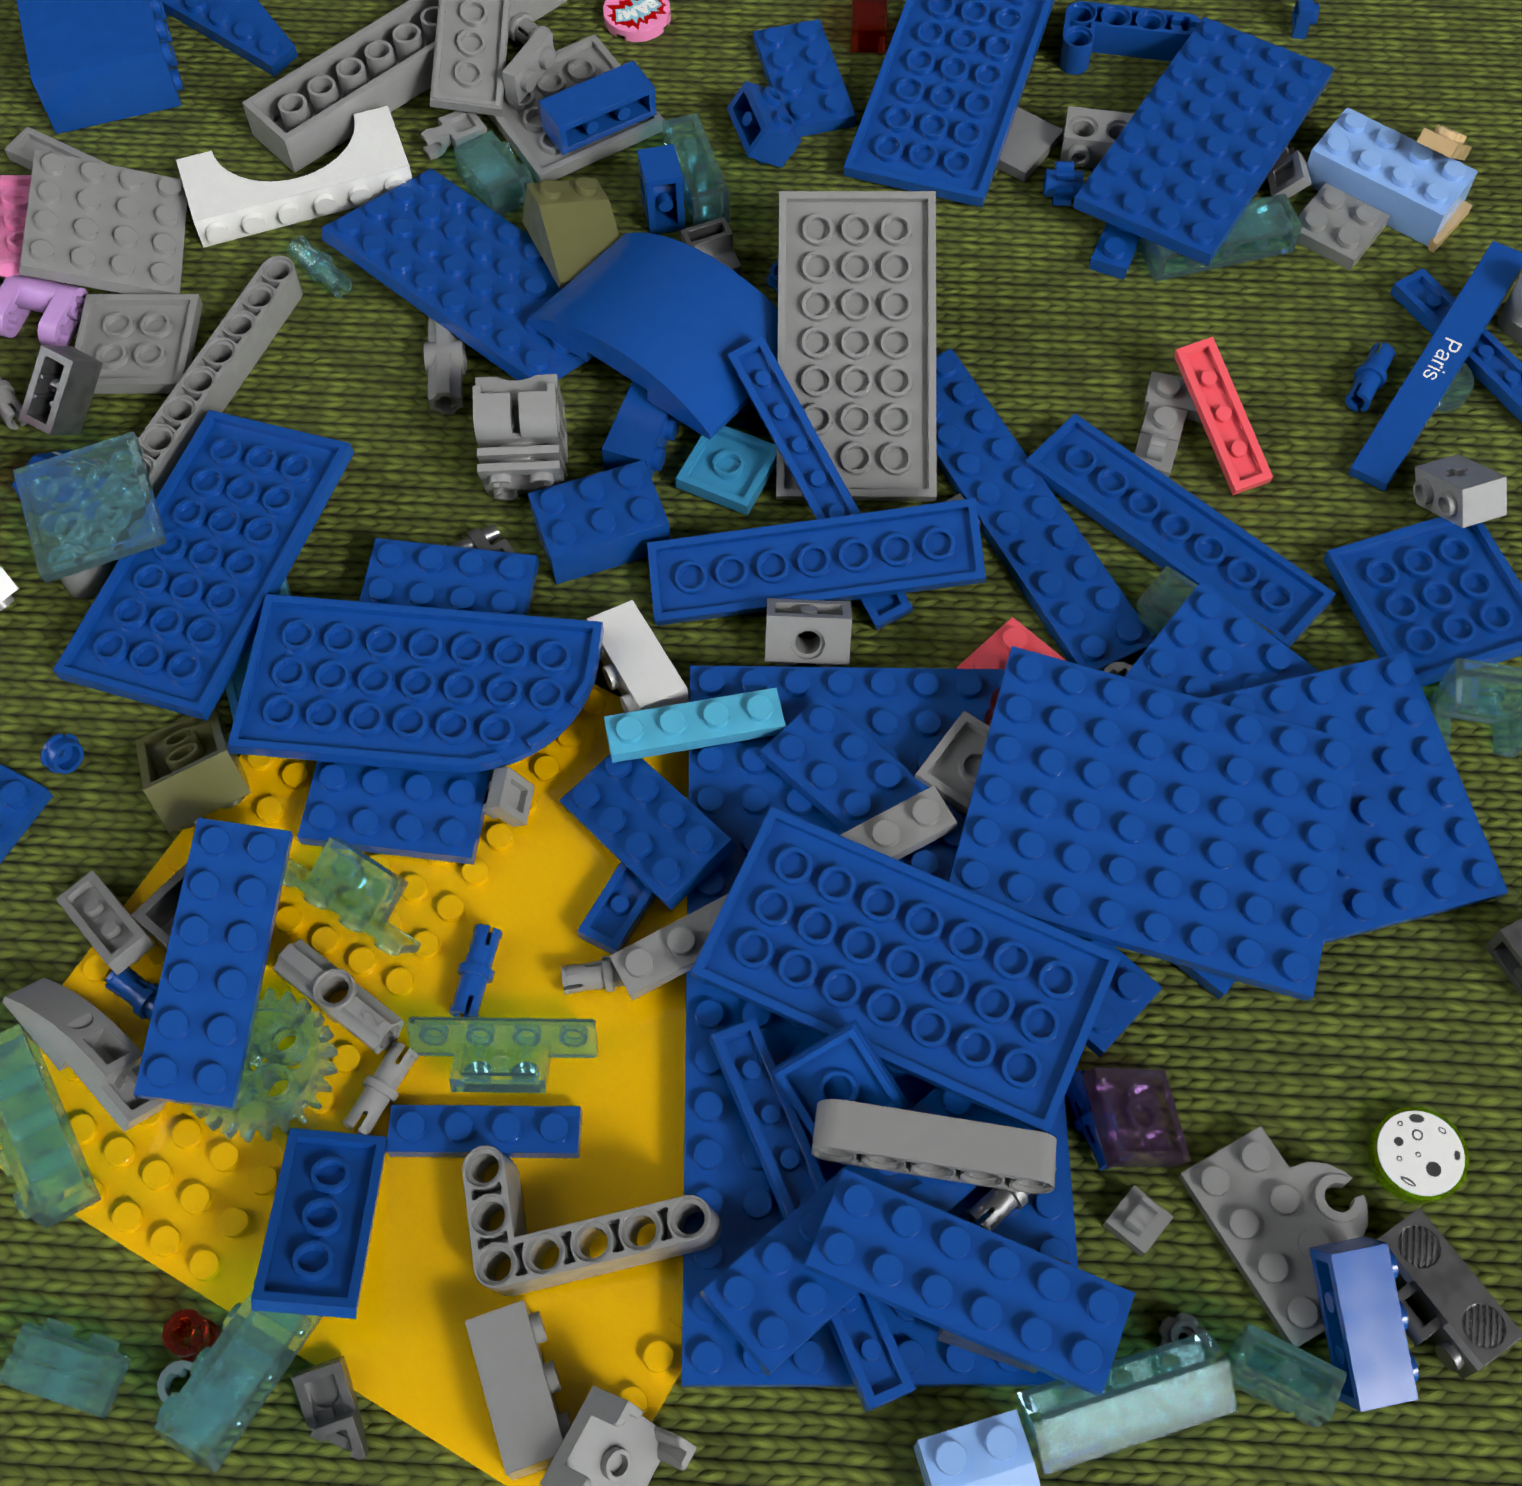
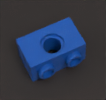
[637,144,686,235]

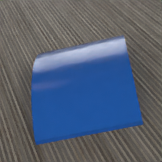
[527,232,778,440]

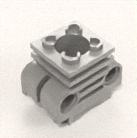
[472,374,568,500]

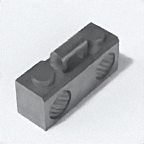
[1376,1208,1522,1379]

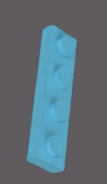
[604,687,786,763]

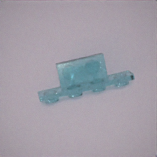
[283,837,421,956]
[407,1017,598,1093]

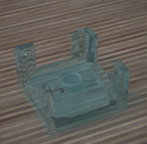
[1429,658,1522,758]

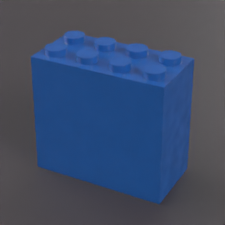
[16,0,184,134]

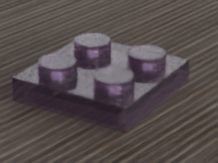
[1082,1067,1191,1167]

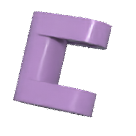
[0,275,88,346]

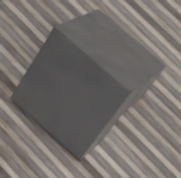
[680,217,742,277]

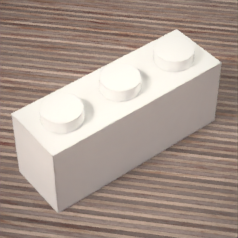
[587,600,689,713]

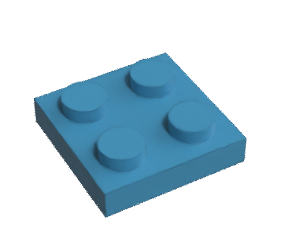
[676,425,777,516]

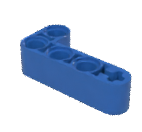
[1058,1,1201,75]

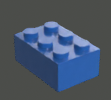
[528,460,671,584]

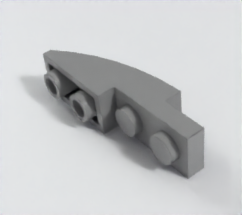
[2,978,166,1132]

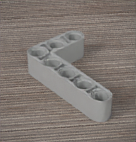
[462,1145,721,1296]

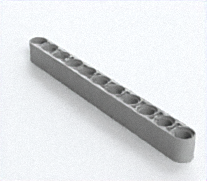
[53,255,303,599]

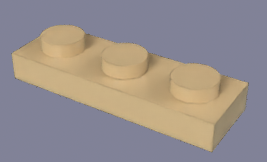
[1417,124,1472,161]

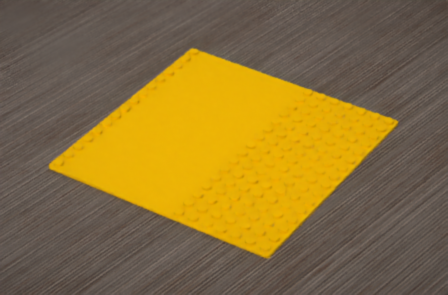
[0,684,689,1486]

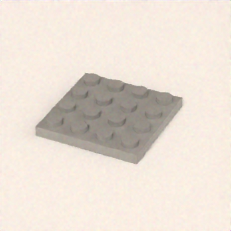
[488,34,665,182]
[19,149,187,294]

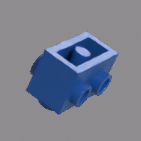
[726,81,801,168]

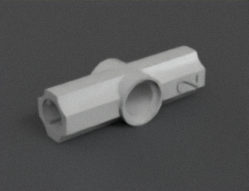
[424,316,467,415]
[273,939,405,1055]

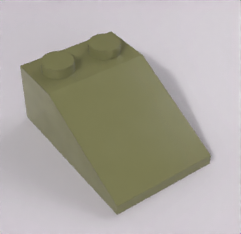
[522,177,620,288]
[135,706,251,833]

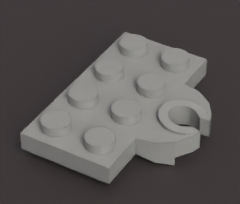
[1178,1126,1368,1351]

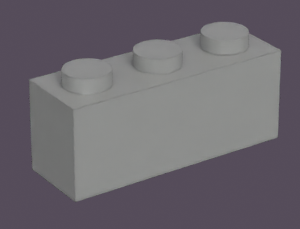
[465,1300,572,1481]

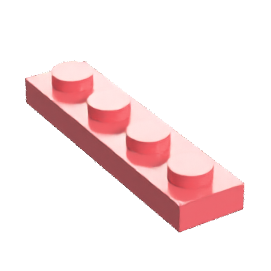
[1173,337,1273,495]

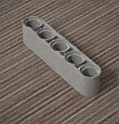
[812,1099,1057,1194]

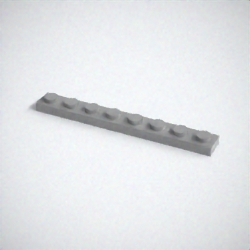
[609,786,957,1001]

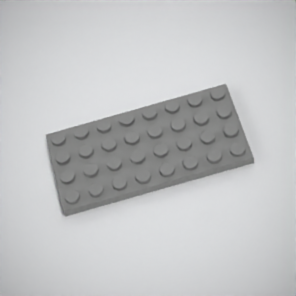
[776,191,937,501]

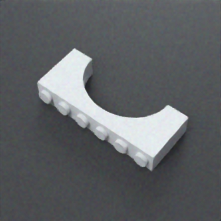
[176,106,412,248]

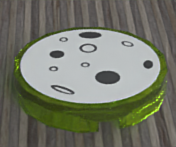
[1368,1107,1470,1204]

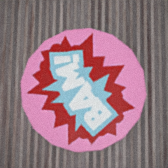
[603,0,671,42]

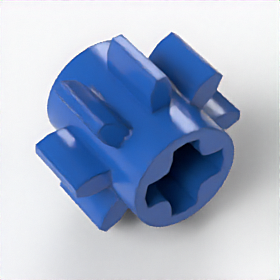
[1043,161,1083,207]

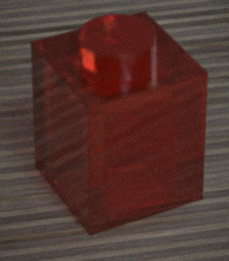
[851,0,887,53]

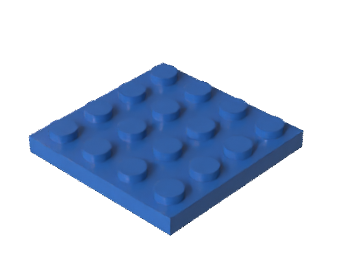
[1323,517,1522,687]

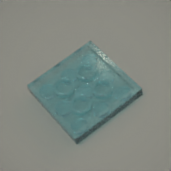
[13,432,167,583]

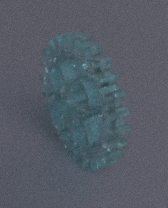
[191,988,338,1143]

